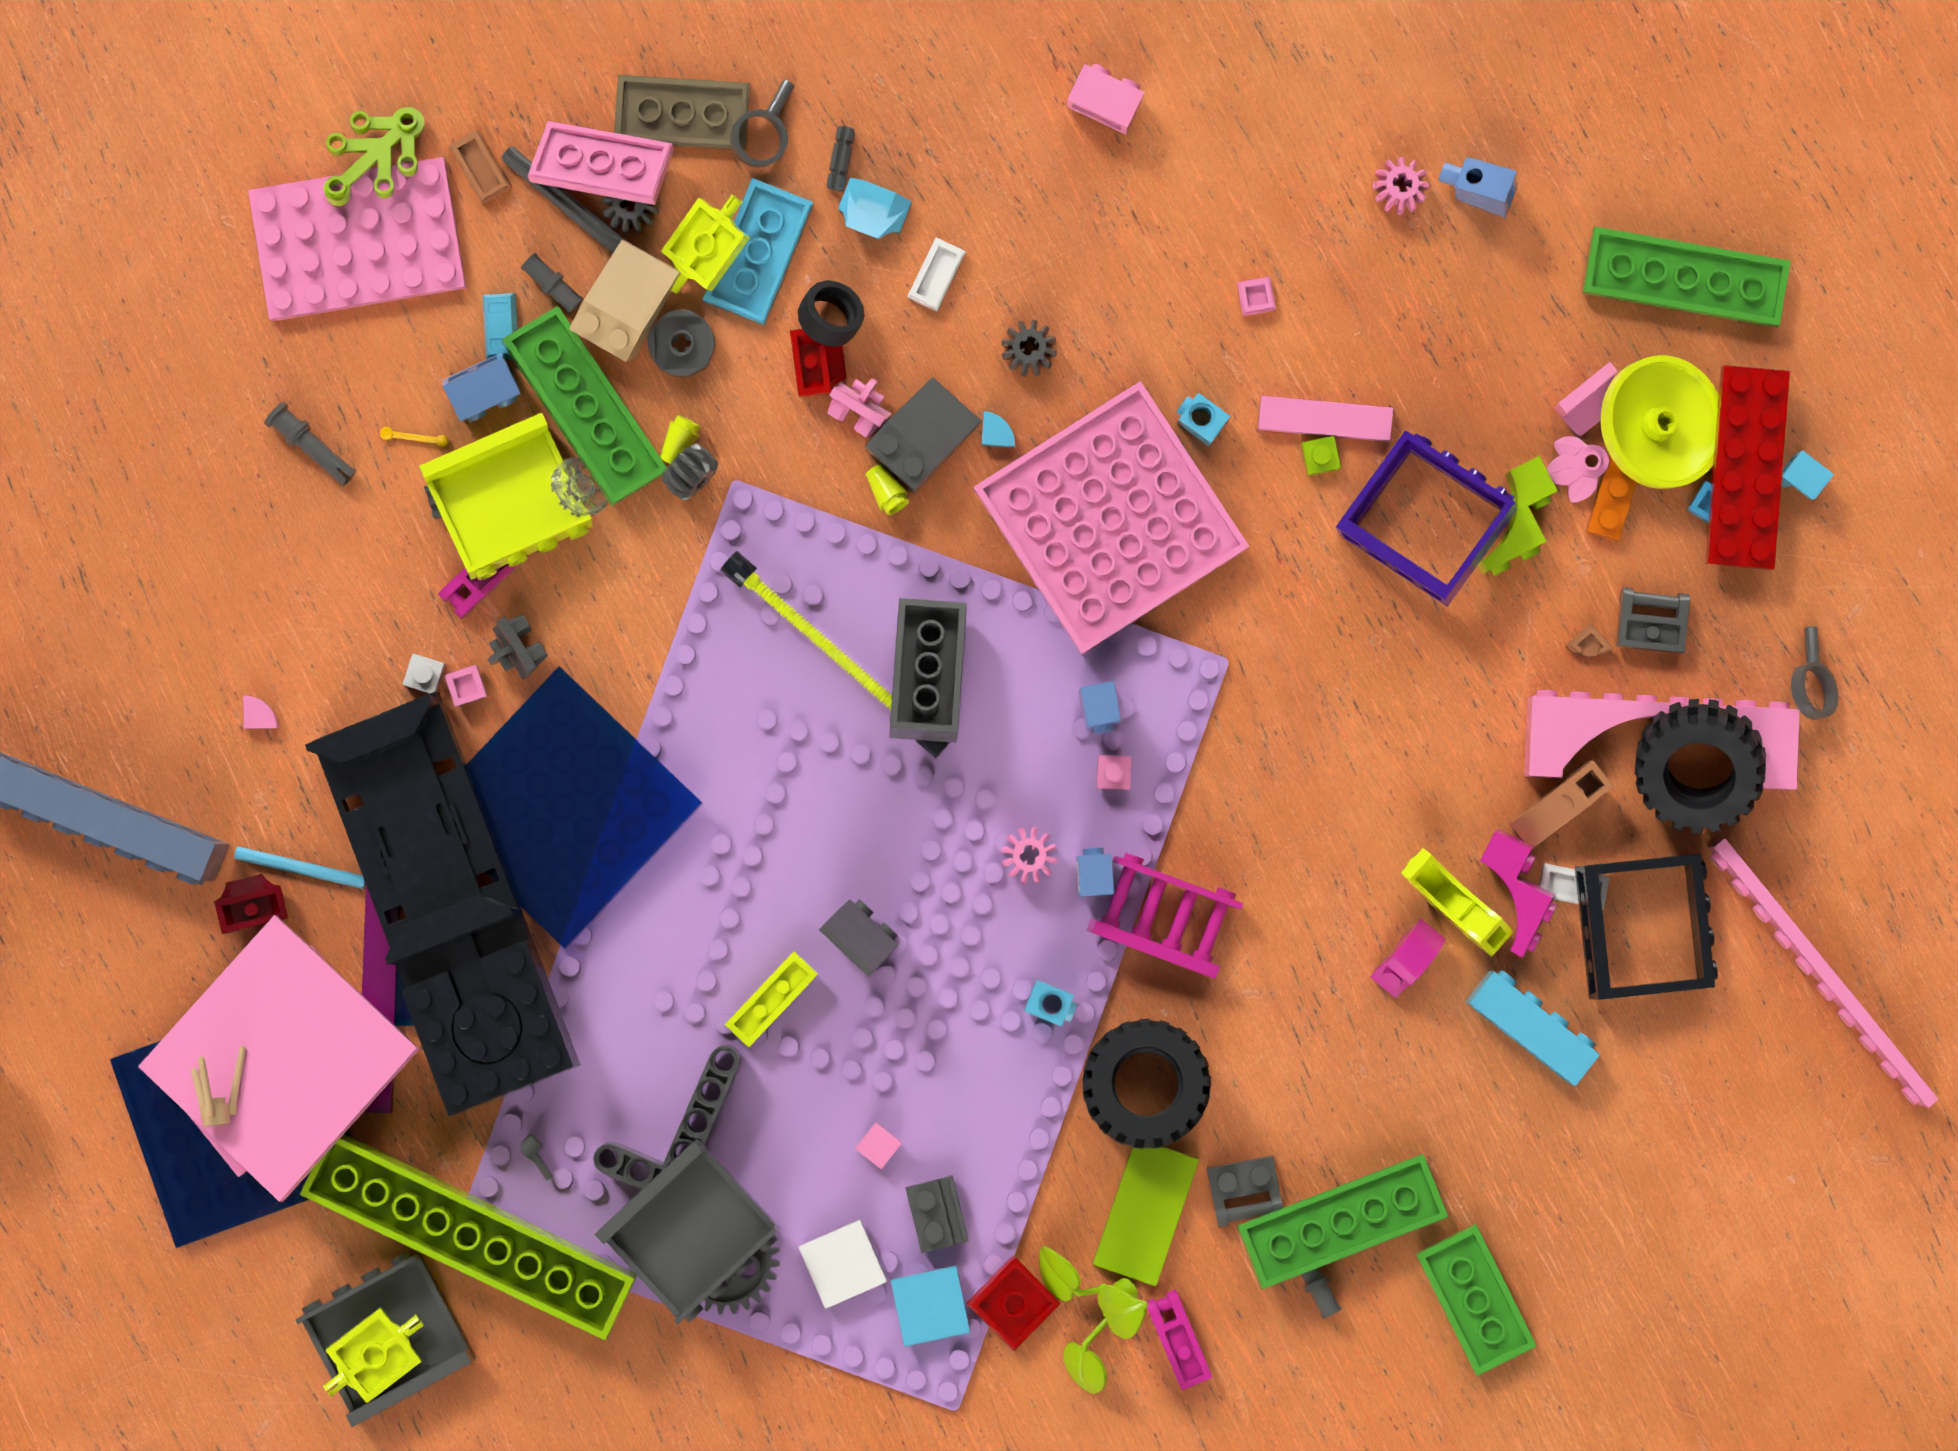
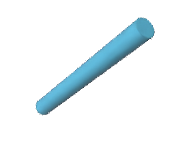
[234,846,366,889]

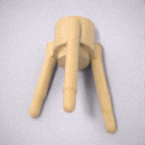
[191,1046,246,1127]

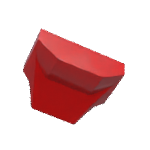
[790,329,847,398]

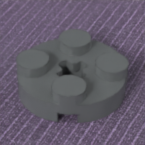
[648,310,715,377]

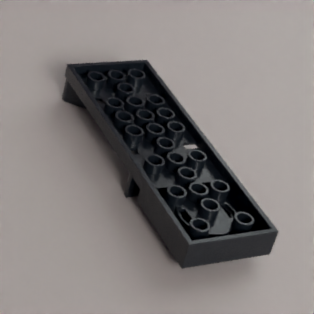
[305,692,581,1116]

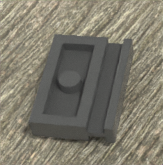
[905,1175,969,1253]

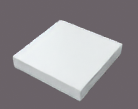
[799,1219,887,1309]

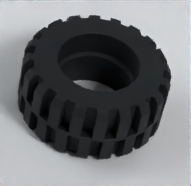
[1634,699,1766,833]
[1082,1019,1211,1149]

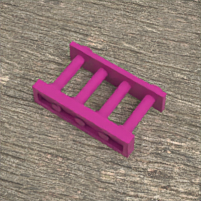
[1086,852,1243,979]

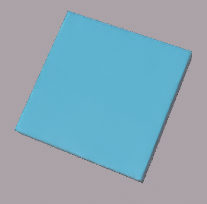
[891,1265,970,1347]

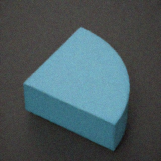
[982,411,1015,448]

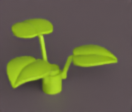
[1039,1245,1148,1395]

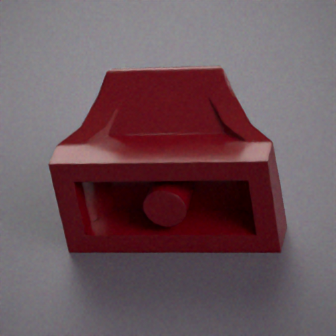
[214,874,288,934]

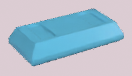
[482,293,518,360]

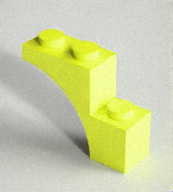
[1401,848,1514,957]

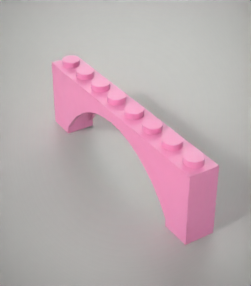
[1524,690,1800,790]

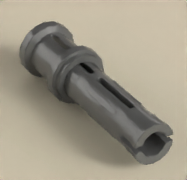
[264,402,356,487]

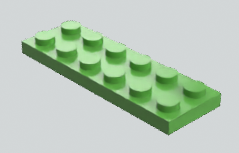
[1582,227,1791,328]
[502,306,667,506]
[1236,1154,1448,1289]

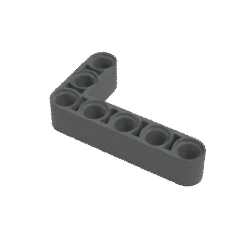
[593,1044,741,1190]

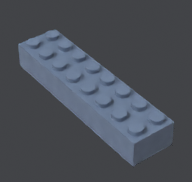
[0,752,230,885]

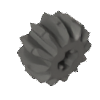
[602,196,659,234]
[1001,320,1057,377]
[662,443,718,500]

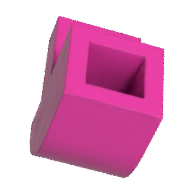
[1370,918,1446,998]

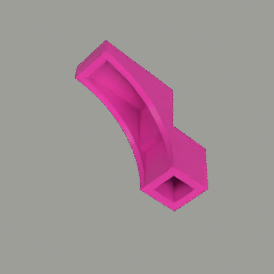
[1480,829,1557,957]

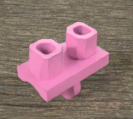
[827,378,892,438]

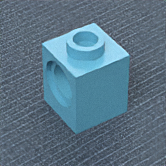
[1177,393,1230,447]
[1024,979,1078,1027]

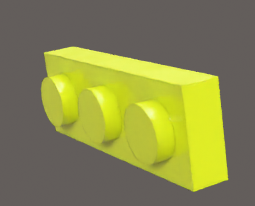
[724,951,818,1047]

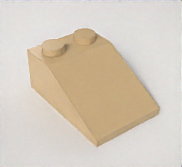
[569,239,681,362]

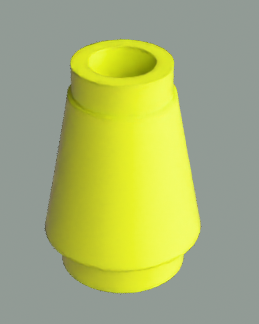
[660,415,701,464]
[865,464,909,515]

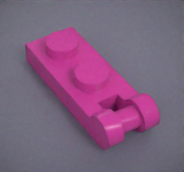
[438,555,529,619]
[1146,1289,1213,1390]

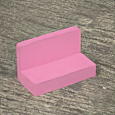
[1553,362,1618,437]

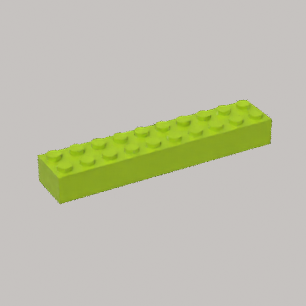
[300,1134,637,1340]

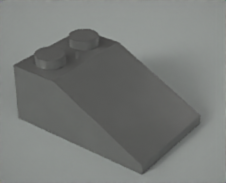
[865,377,982,494]
[819,899,899,977]

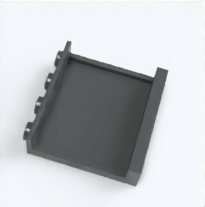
[594,1138,780,1325]
[296,1251,476,1427]

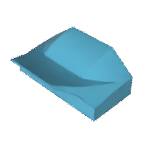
[838,177,912,239]

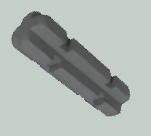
[826,126,855,191]

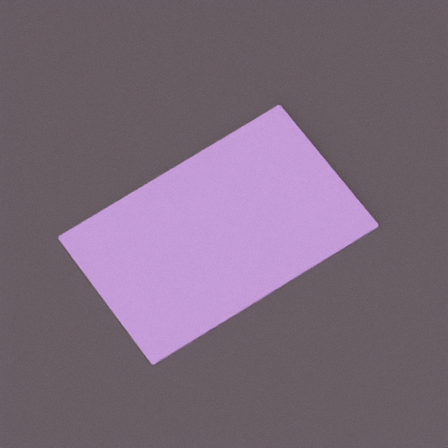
[469,480,1229,1411]

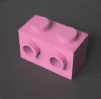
[1067,64,1144,135]

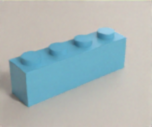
[1465,970,1600,1086]

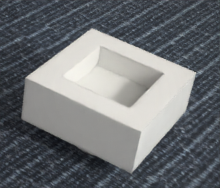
[402,653,446,693]

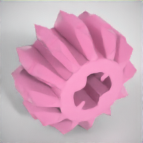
[1372,157,1429,215]
[1001,827,1057,883]

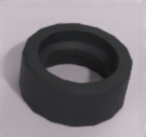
[798,280,865,347]

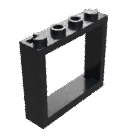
[1575,854,1718,1000]

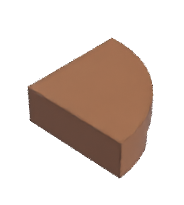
[1565,623,1613,657]

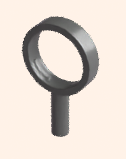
[730,80,795,168]
[1791,626,1838,720]

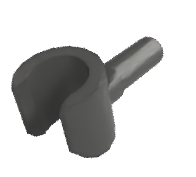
[521,1134,553,1180]

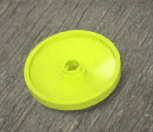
[1600,355,1719,489]

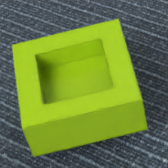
[1301,436,1341,476]

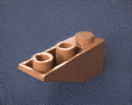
[1509,760,1614,847]

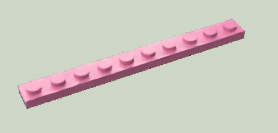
[1708,838,1939,1108]

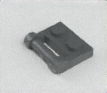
[1616,587,1690,653]
[1207,1155,1283,1228]

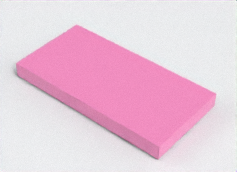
[528,121,674,205]

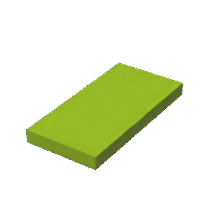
[1092,1146,1199,1286]

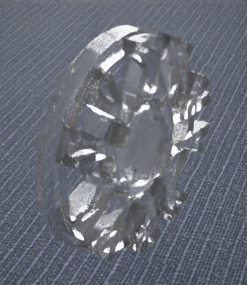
[551,458,608,517]

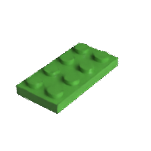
[1415,1224,1537,1376]

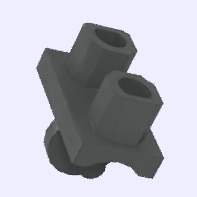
[487,615,548,680]

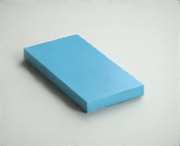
[703,178,814,326]

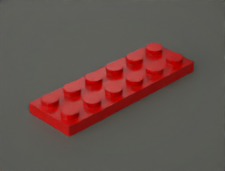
[1705,365,1790,570]

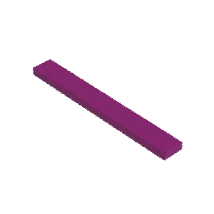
[362,886,400,1113]

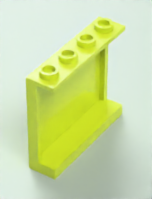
[419,413,593,580]

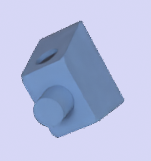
[1439,157,1517,218]

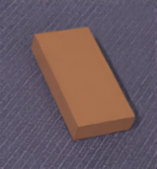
[449,130,511,205]

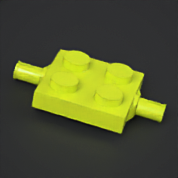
[661,194,750,294]
[323,1307,424,1403]

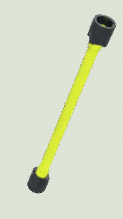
[720,551,950,759]

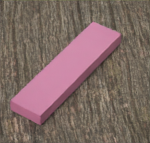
[1258,396,1393,442]

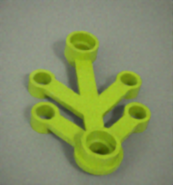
[323,107,425,206]

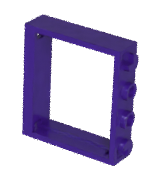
[1336,430,1517,607]

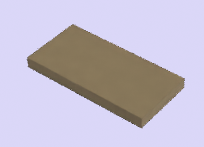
[614,75,750,151]

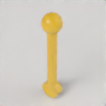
[380,427,449,448]

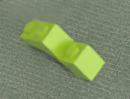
[1478,456,1558,576]

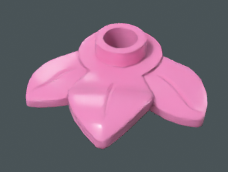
[1547,436,1609,503]

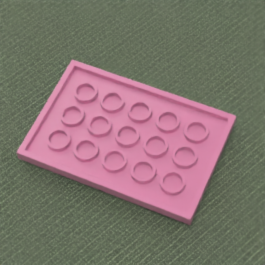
[248,157,467,321]

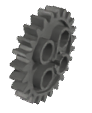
[704,1234,780,1314]

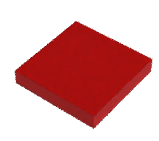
[966,1255,1061,1351]

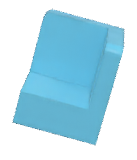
[1781,450,1834,500]

